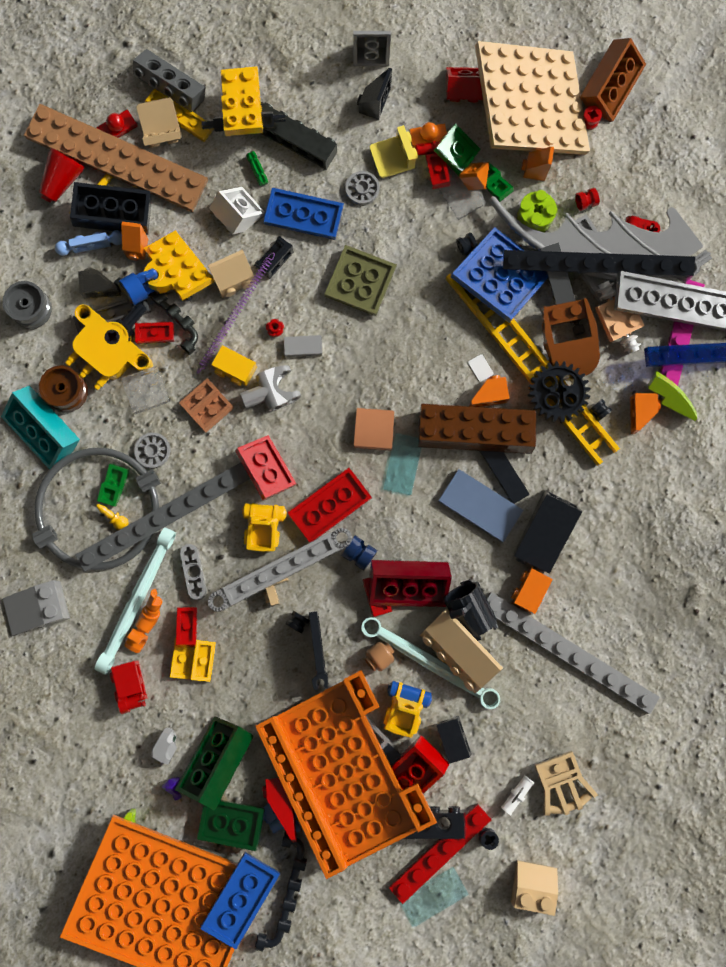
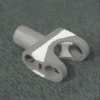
[240,365,301,412]

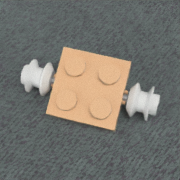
[595,281,645,354]

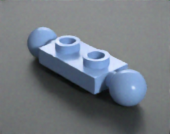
[55,230,122,256]

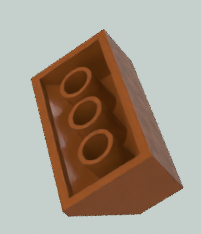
[580,38,646,122]

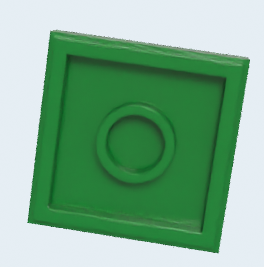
[434,123,481,176]

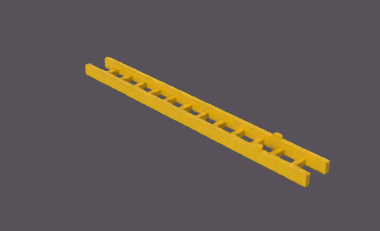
[446,274,620,466]

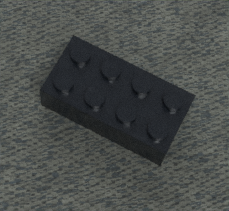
[70,182,152,235]

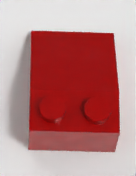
[391,735,450,794]

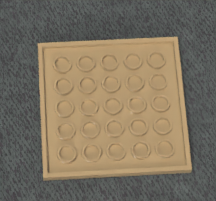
[475,41,590,155]

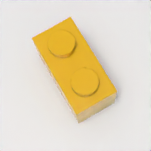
[211,345,257,386]

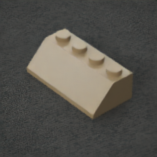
[420,609,503,693]

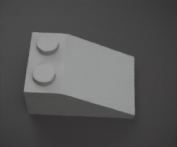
[353,31,391,66]
[3,580,70,636]

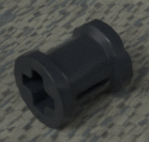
[479,827,499,850]

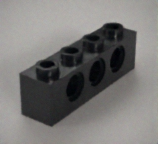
[403,806,466,839]

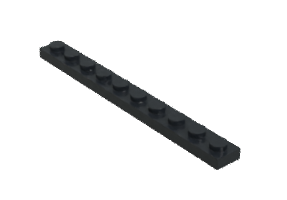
[502,250,695,276]

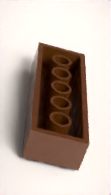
[418,404,536,454]

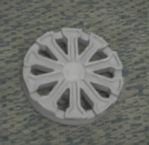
[345,171,380,205]
[134,433,171,468]

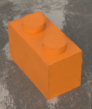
[511,568,553,614]

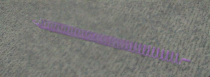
[197,253,275,374]

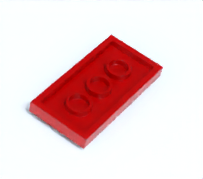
[288,468,372,543]

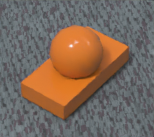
[409,122,447,148]

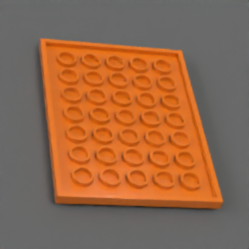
[60,815,238,967]

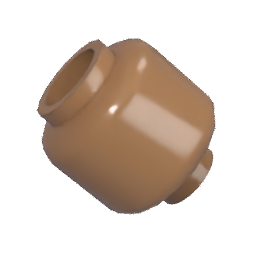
[365,642,394,671]

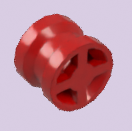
[583,106,602,130]

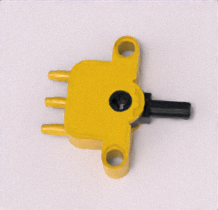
[65,303,153,390]

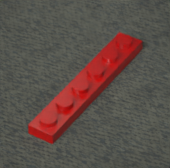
[389,803,492,904]

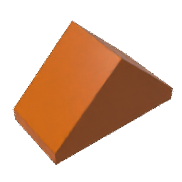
[459,162,489,190]

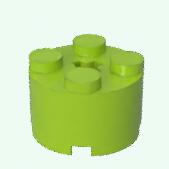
[517,190,557,233]

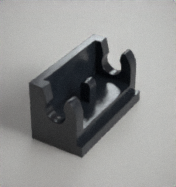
[254,236,294,279]
[437,716,472,764]

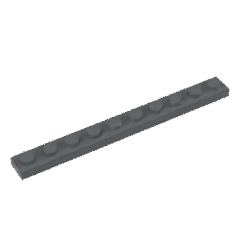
[75,462,250,572]

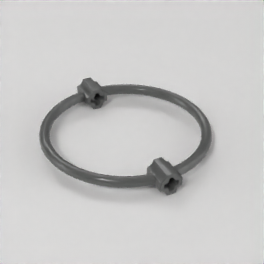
[32,448,161,571]

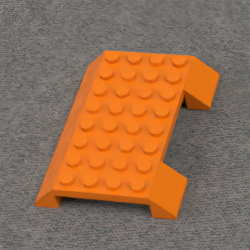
[255,670,437,879]

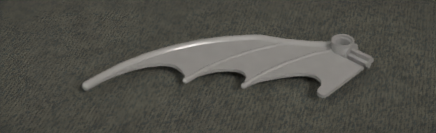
[489,196,712,282]

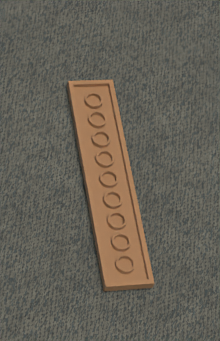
[24,104,208,212]

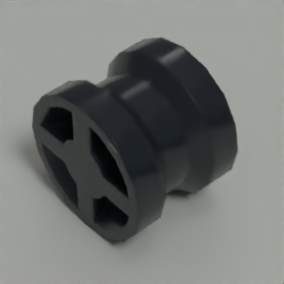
[456,232,478,256]
[589,399,612,422]
[286,610,310,634]

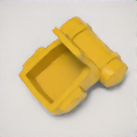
[242,503,287,551]

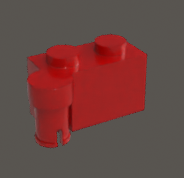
[110,660,148,714]

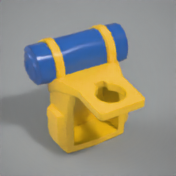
[383,681,432,738]

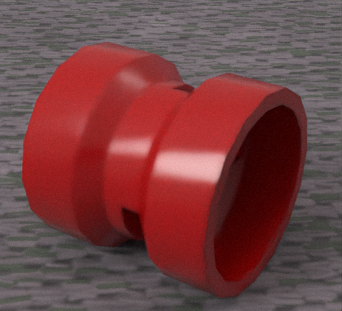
[575,188,600,211]

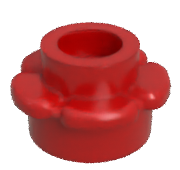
[266,319,284,337]

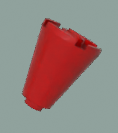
[39,148,84,203]

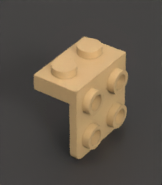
[137,98,181,148]

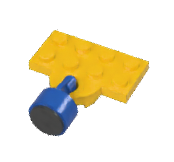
[118,230,214,306]

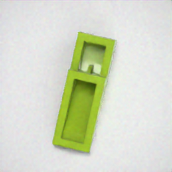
[648,371,697,421]

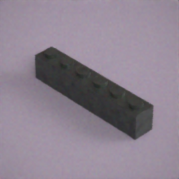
[261,102,337,170]

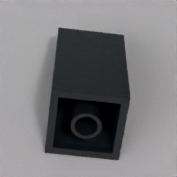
[514,490,583,574]

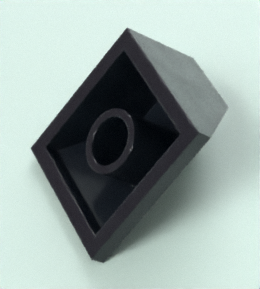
[357,68,392,120]

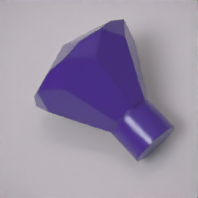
[162,777,182,801]

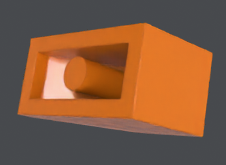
[521,147,554,181]
[121,221,148,261]
[469,375,510,407]
[630,393,661,434]

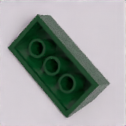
[175,716,254,811]

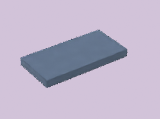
[438,469,523,543]

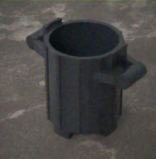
[444,579,498,641]

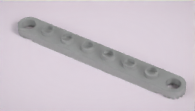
[208,528,352,612]

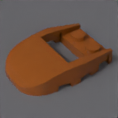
[541,298,600,379]

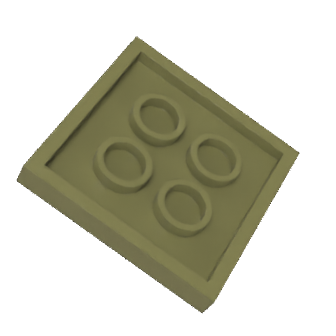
[324,245,397,316]

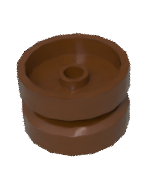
[39,365,88,412]

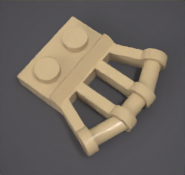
[534,751,598,816]

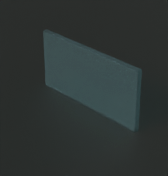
[383,433,422,495]
[403,867,469,927]

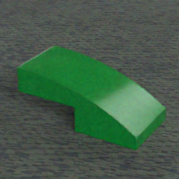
[486,163,514,202]
[97,463,130,507]

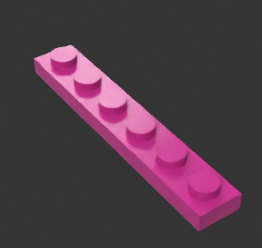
[660,280,705,386]

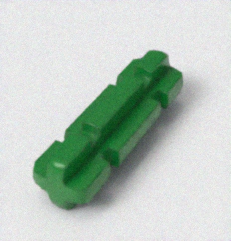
[246,151,268,186]

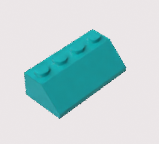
[1,385,80,470]

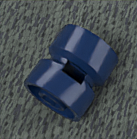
[341,535,378,571]

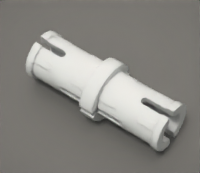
[501,775,534,815]

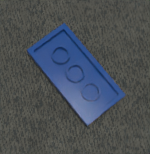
[263,188,344,240]
[200,852,280,949]

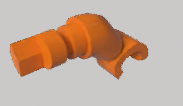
[124,589,162,653]

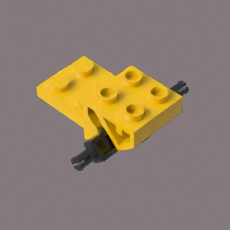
[202,66,286,136]

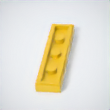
[145,88,214,142]

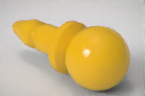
[96,504,129,531]

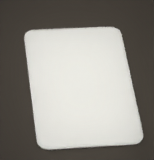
[468,354,494,382]

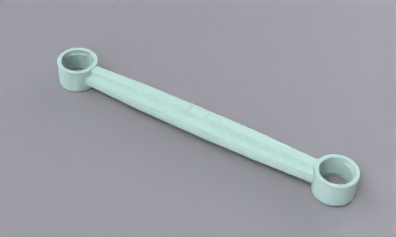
[94,527,176,675]
[361,617,500,709]

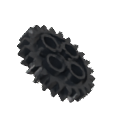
[528,361,591,423]

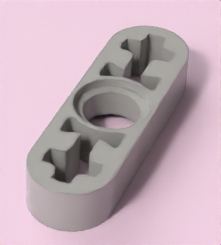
[180,544,207,600]

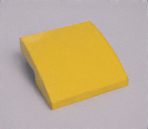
[169,637,216,682]

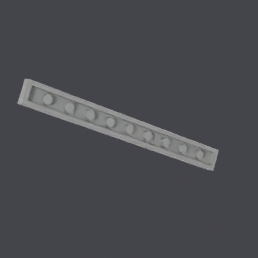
[487,592,660,714]

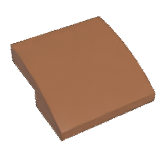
[179,378,234,433]
[354,408,394,451]

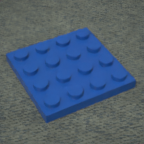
[451,227,548,323]

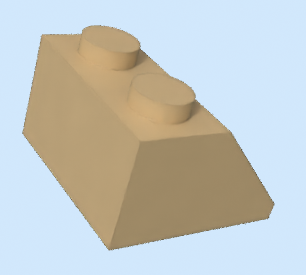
[208,250,256,298]
[510,860,558,916]

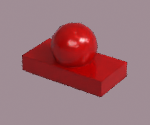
[96,109,138,138]

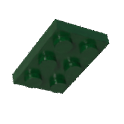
[197,800,265,851]

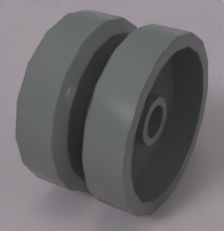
[3,281,52,329]

